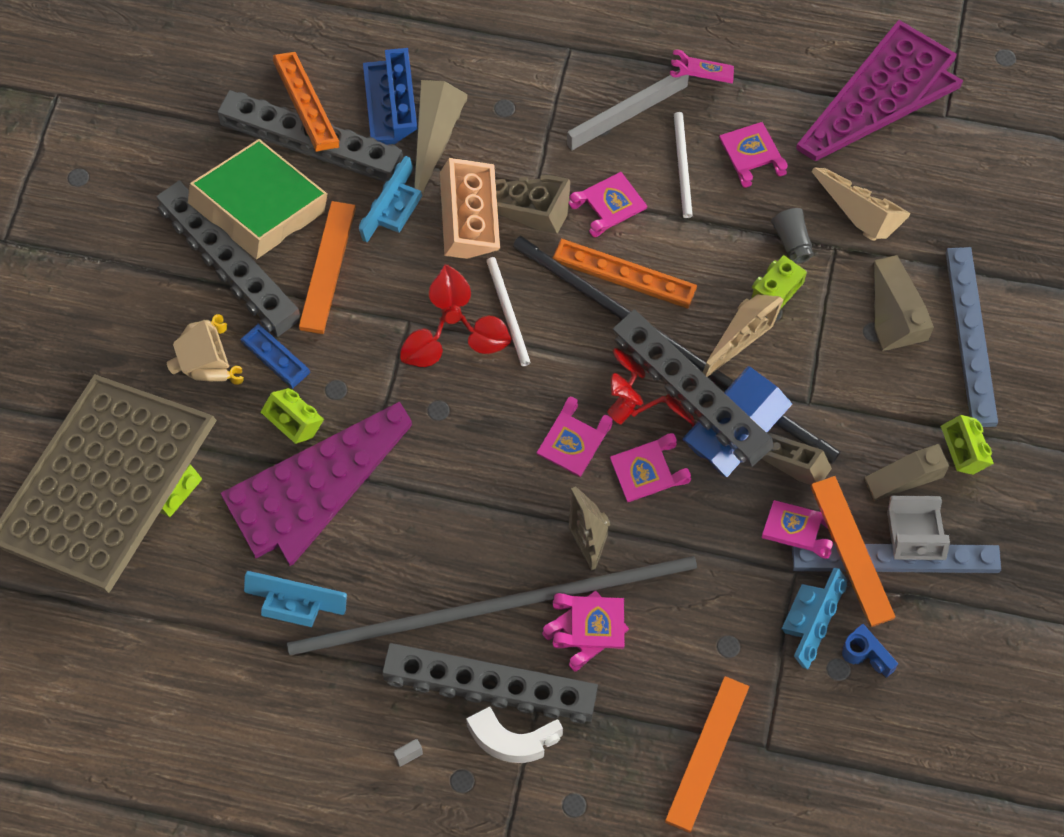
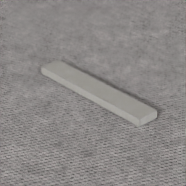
[567,70,689,150]

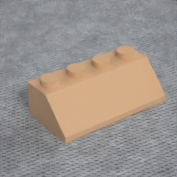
[440,158,500,259]

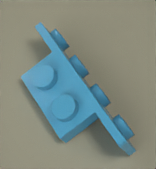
[359,156,422,242]
[782,568,847,669]
[244,571,347,627]

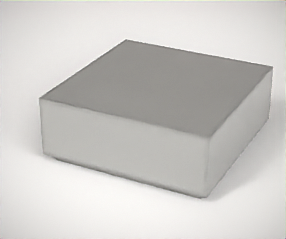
[394,739,423,767]

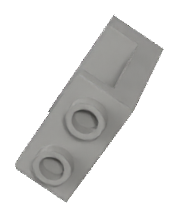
[887,496,950,560]

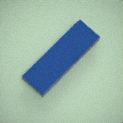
[240,324,310,389]

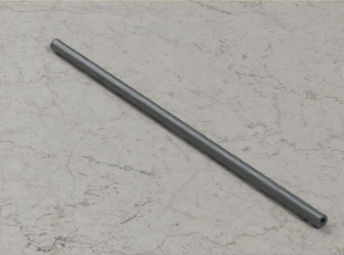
[287,556,697,655]

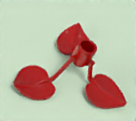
[400,264,512,367]
[607,348,695,427]

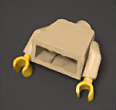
[167,314,244,385]

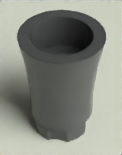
[771,208,814,264]

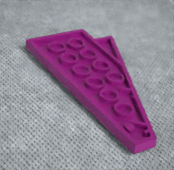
[796,20,963,161]
[220,402,412,566]

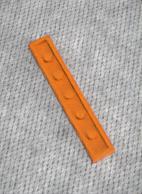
[273,52,339,152]
[299,201,356,334]
[553,238,697,309]
[810,476,896,628]
[665,676,749,833]

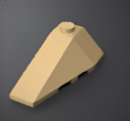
[812,168,910,240]
[703,294,784,377]

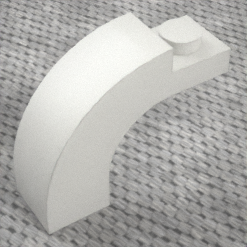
[466,707,563,763]

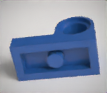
[842,624,898,678]

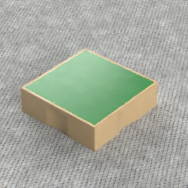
[188,139,327,260]

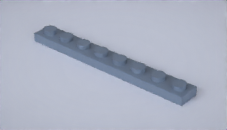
[946,247,998,427]
[792,544,1001,573]

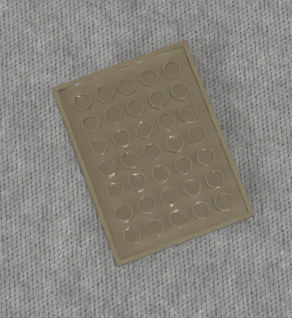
[0,374,217,593]

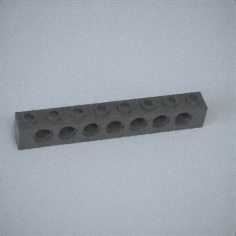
[218,90,403,183]
[156,180,301,337]
[613,309,774,467]
[383,643,598,724]

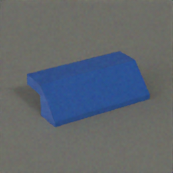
[363,48,417,145]
[683,366,792,477]

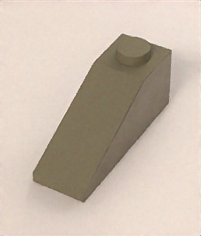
[761,432,832,485]
[864,444,949,501]

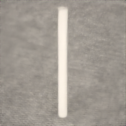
[674,112,693,218]
[486,257,531,366]

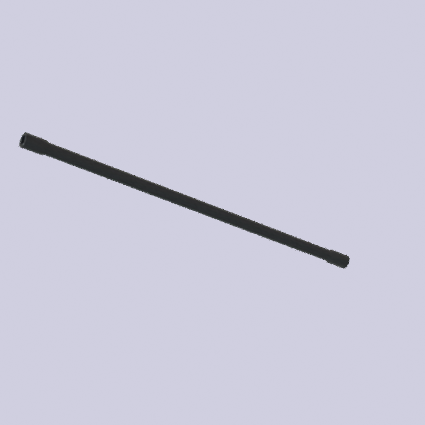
[513,236,841,464]

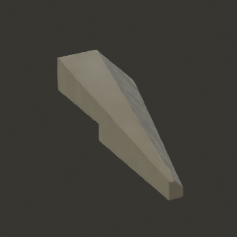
[415,80,468,196]

